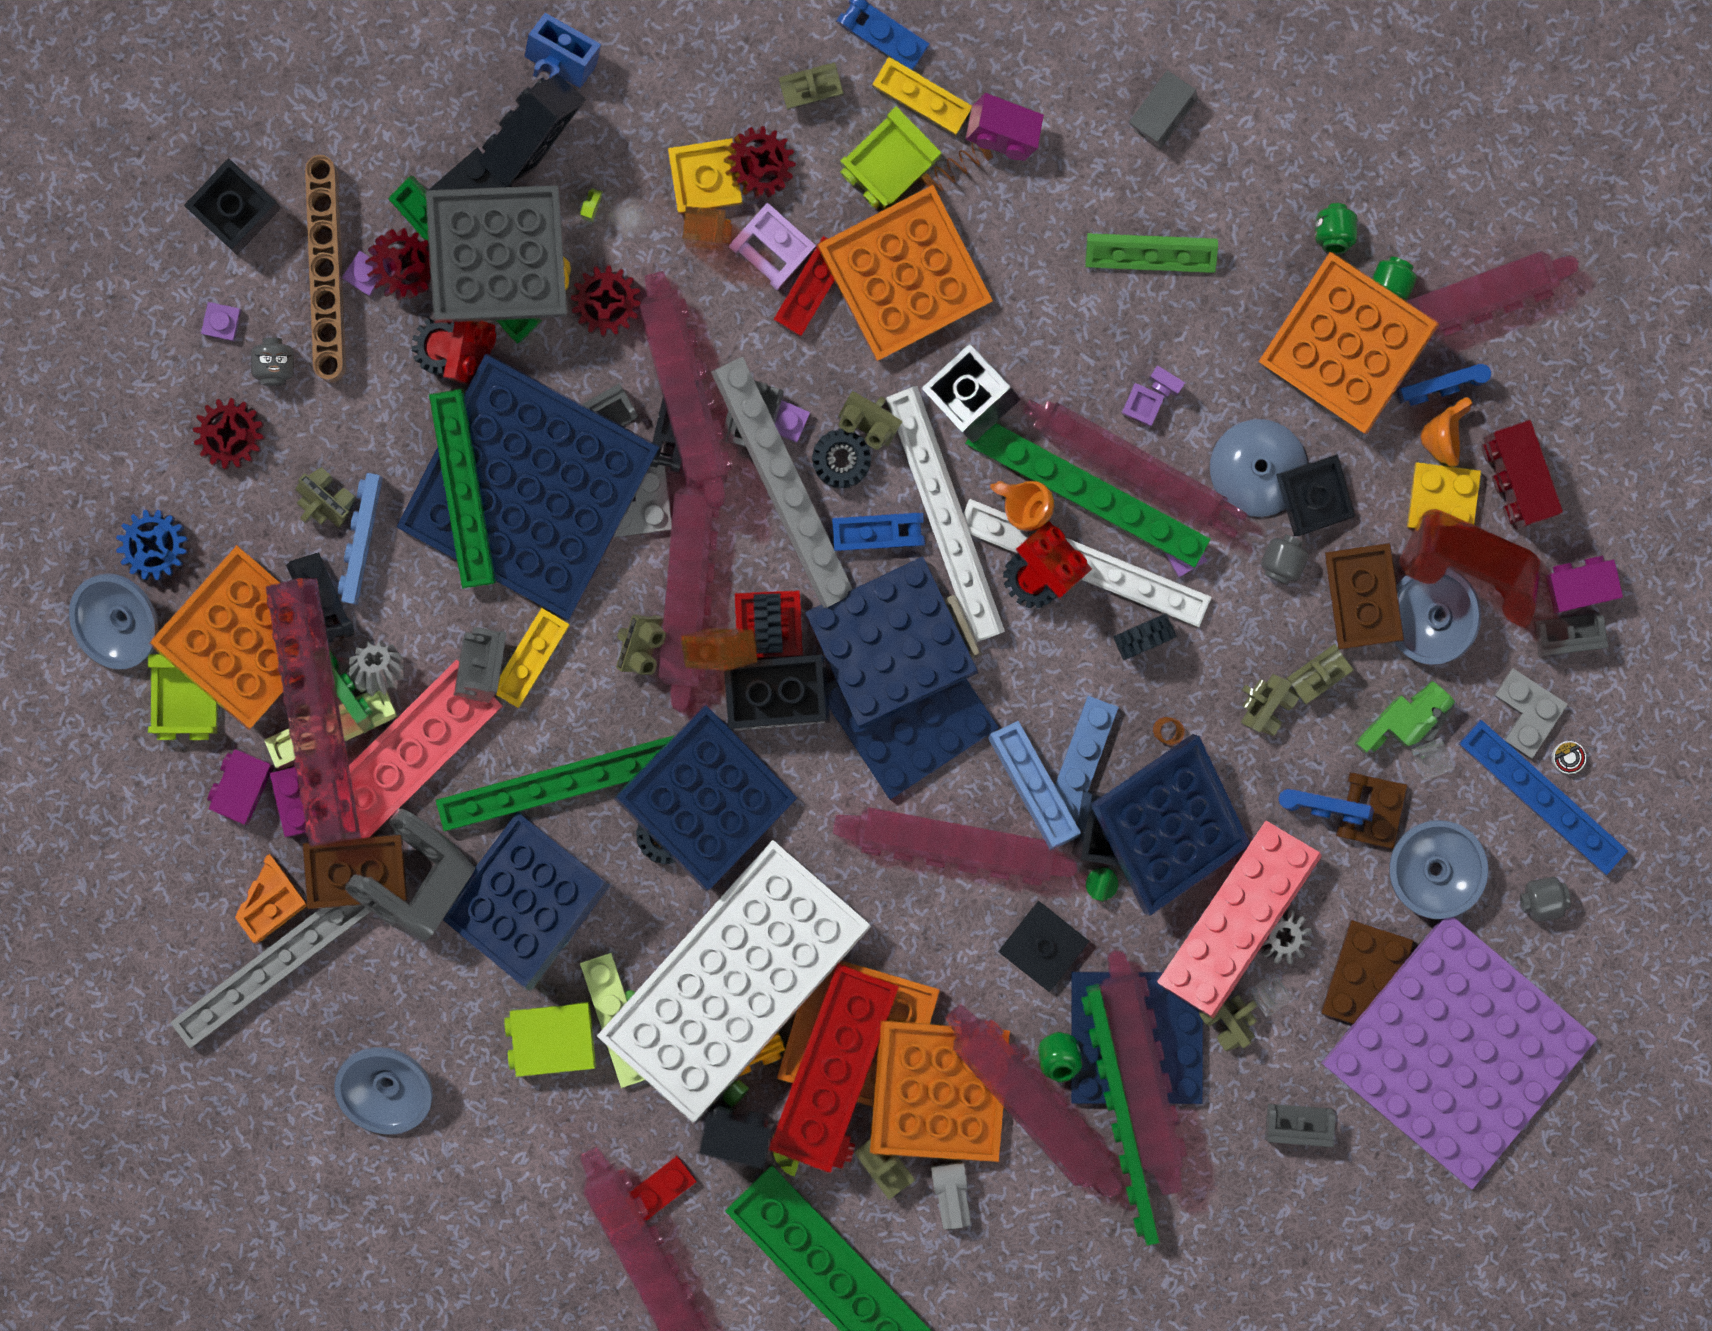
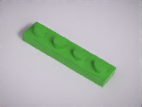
[1085,233,1218,273]

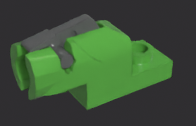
[1354,681,1455,753]

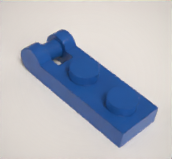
[836,0,929,71]
[1397,364,1491,407]
[832,513,926,551]
[1279,789,1374,825]

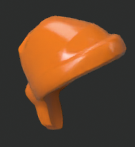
[1421,397,1473,467]
[990,481,1054,532]

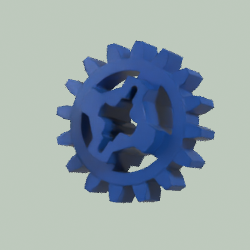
[116,509,189,580]

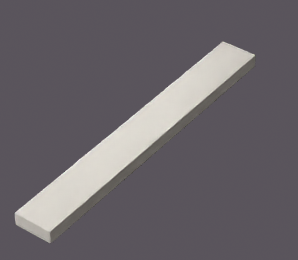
[886,386,1005,642]
[963,499,1211,628]

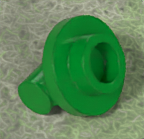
[1085,867,1118,902]

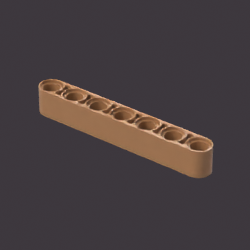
[305,155,346,383]

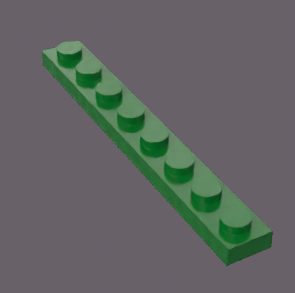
[965,423,1211,569]
[435,735,675,831]
[1081,984,1159,1246]

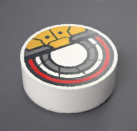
[1552,741,1586,774]

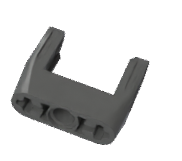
[345,809,475,942]

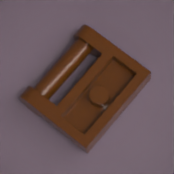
[1336,772,1407,849]

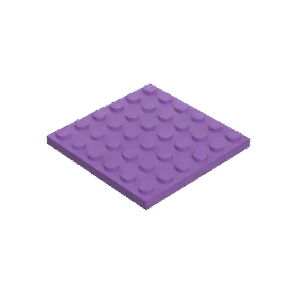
[1321,917,1597,1189]

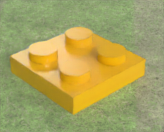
[668,138,743,214]
[1407,462,1481,536]

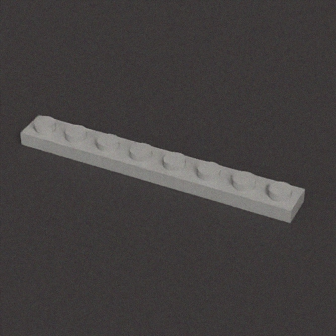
[711,357,853,608]
[170,905,372,1049]

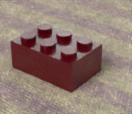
[1481,419,1563,529]

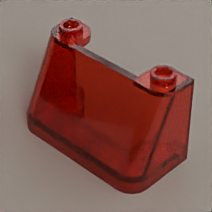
[1398,509,1541,629]

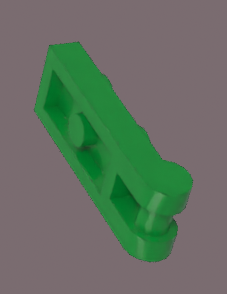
[312,646,375,734]

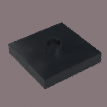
[1276,454,1356,537]
[998,900,1090,993]

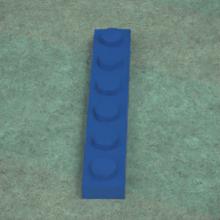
[1458,720,1628,875]

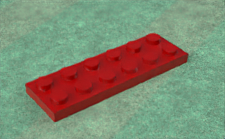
[768,963,899,1173]

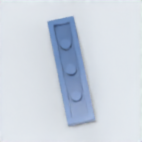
[338,473,383,605]
[1055,696,1118,823]
[988,721,1081,851]

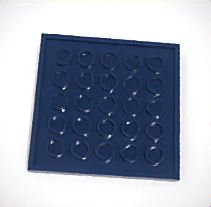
[396,354,660,620]

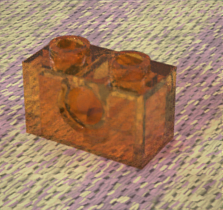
[682,206,733,251]
[681,628,757,670]

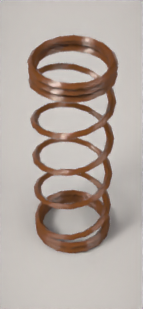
[921,142,993,194]
[1153,717,1185,745]

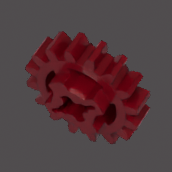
[724,126,796,199]
[365,228,431,300]
[570,265,642,337]
[193,398,265,470]

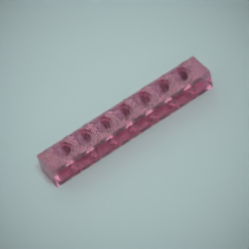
[266,579,361,846]

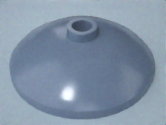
[1210,419,1307,517]
[1394,566,1481,665]
[69,573,158,669]
[1389,820,1488,919]
[334,1047,433,1134]

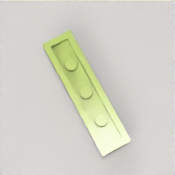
[264,691,398,771]
[580,953,645,1088]

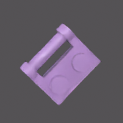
[729,203,816,291]

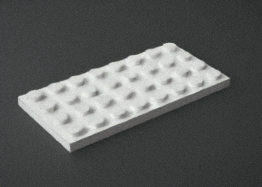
[597,840,871,1124]

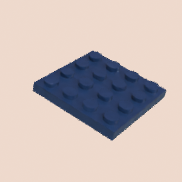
[805,556,978,729]
[828,679,999,800]
[614,705,797,891]
[1091,734,1250,916]
[443,812,611,991]
[1071,972,1203,1104]

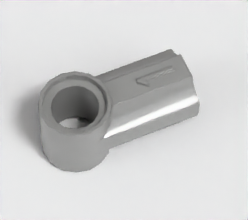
[931,1161,971,1230]

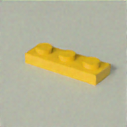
[872,57,972,136]
[496,608,570,709]

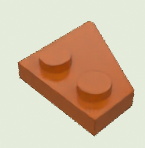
[235,854,307,945]

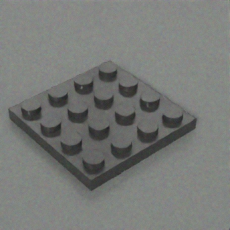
[426,185,567,323]

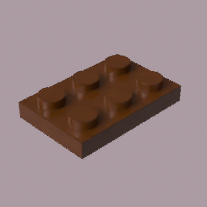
[1325,543,1405,650]
[303,835,408,909]
[1320,920,1414,1024]

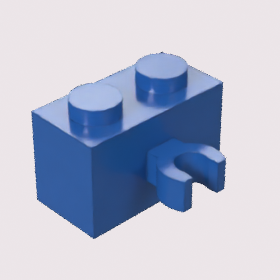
[524,13,601,88]

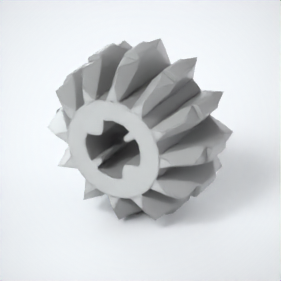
[349,640,405,697]
[1262,910,1312,964]

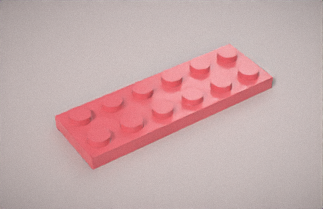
[317,659,503,838]
[1157,821,1322,1019]

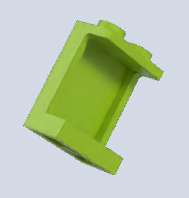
[840,106,942,210]
[148,654,218,740]
[504,1002,596,1077]

